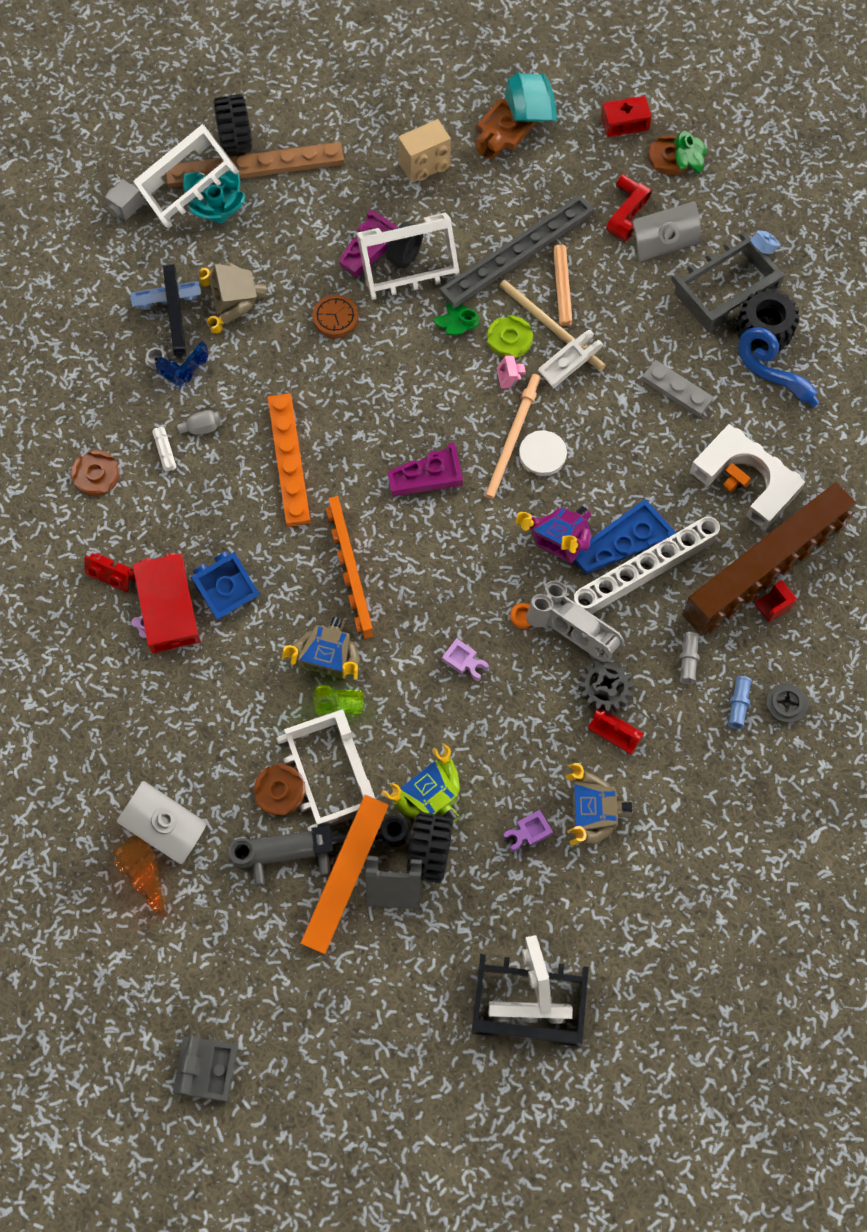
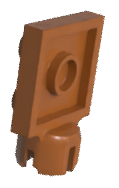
[476,98,537,159]

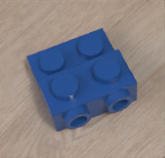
[190,551,260,620]

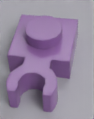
[503,810,553,852]

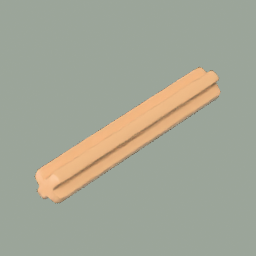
[554,245,572,326]

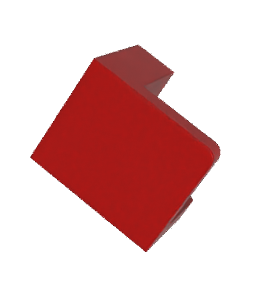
[755,580,797,623]

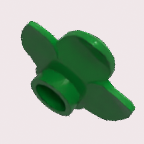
[674,131,707,173]
[433,302,480,335]

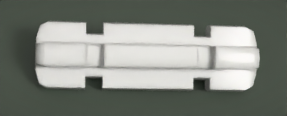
[152,427,176,472]

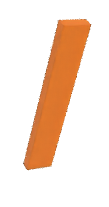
[300,795,389,954]

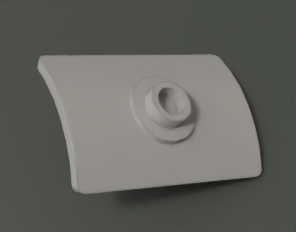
[632,201,701,262]
[117,781,207,864]

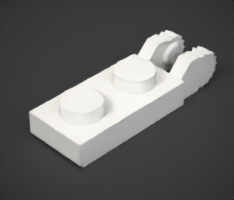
[538,330,603,389]

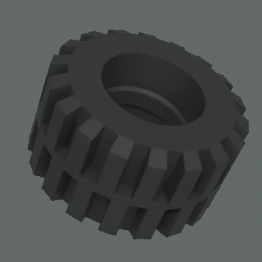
[213,94,252,155]
[736,289,800,351]
[407,812,453,883]

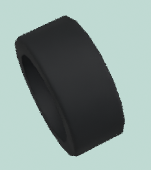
[386,221,424,268]

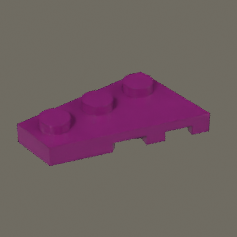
[339,209,398,278]
[388,442,463,497]

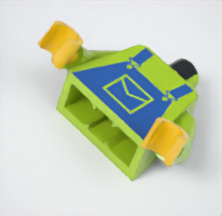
[382,743,460,823]

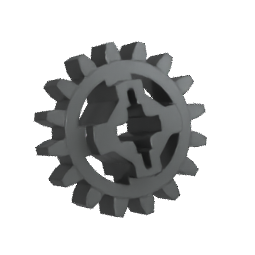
[578,660,634,715]

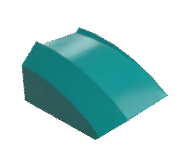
[504,72,557,122]

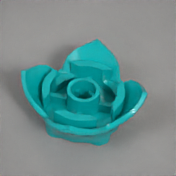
[183,171,245,223]

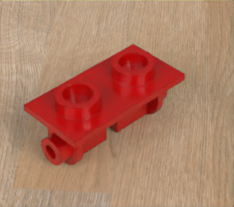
[84,553,135,592]
[587,708,644,755]

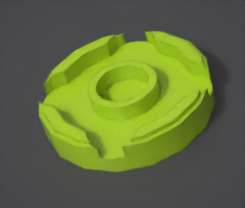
[487,315,533,358]

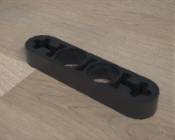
[163,264,186,356]

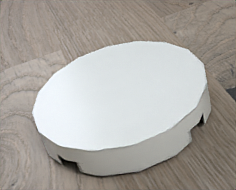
[519,430,567,477]

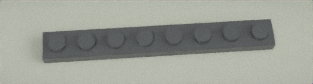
[440,195,594,309]

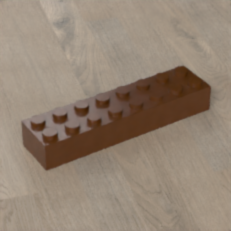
[682,482,857,636]

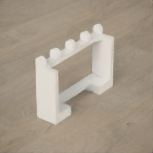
[134,124,239,228]
[357,213,460,300]
[276,709,375,831]

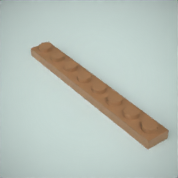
[166,142,344,188]

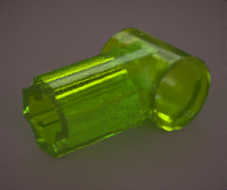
[312,685,364,716]

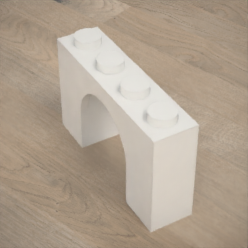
[690,424,805,530]

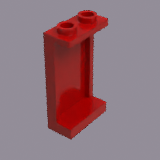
[133,553,201,654]

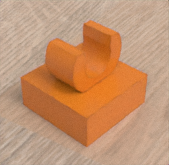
[723,463,752,493]

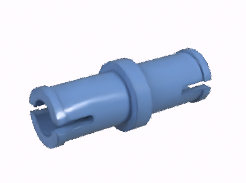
[728,676,752,729]

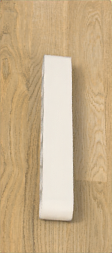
[573,517,720,614]

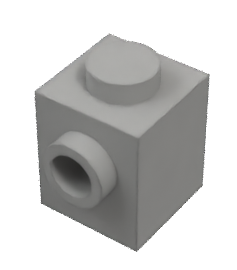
[105,179,143,221]

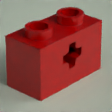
[601,96,652,138]

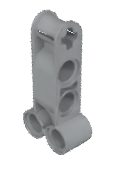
[526,581,624,662]

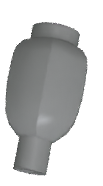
[177,410,222,435]

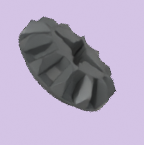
[766,684,808,724]

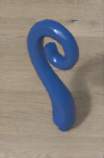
[738,327,820,408]

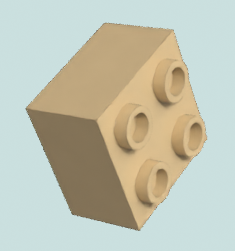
[398,119,451,183]

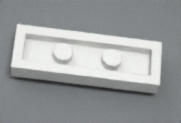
[489,1001,572,1023]

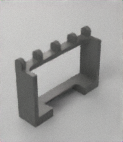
[671,232,784,332]

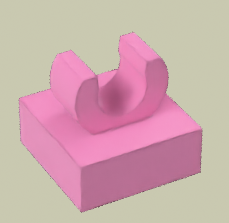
[496,356,526,388]

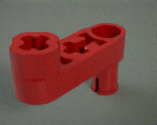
[606,174,652,241]

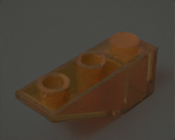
[112,834,168,916]

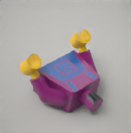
[515,506,592,563]

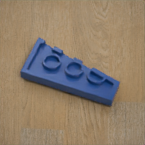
[574,499,676,575]

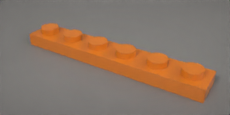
[268,393,311,527]
[326,496,374,639]

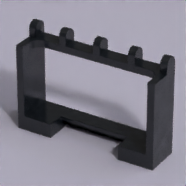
[471,954,589,1047]

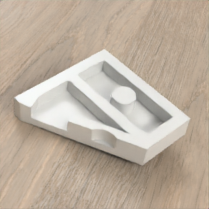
[522,935,551,1014]

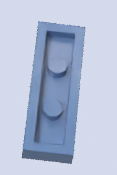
[130,281,201,309]

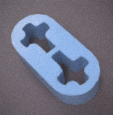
[750,231,780,254]

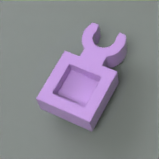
[442,638,489,681]

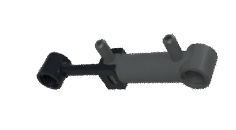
[228,816,408,887]

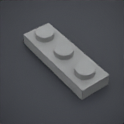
[641,360,714,418]

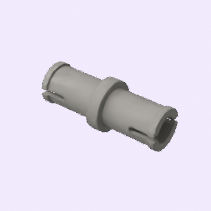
[679,632,700,684]

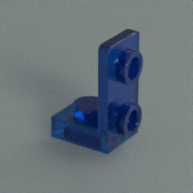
[155,341,209,388]

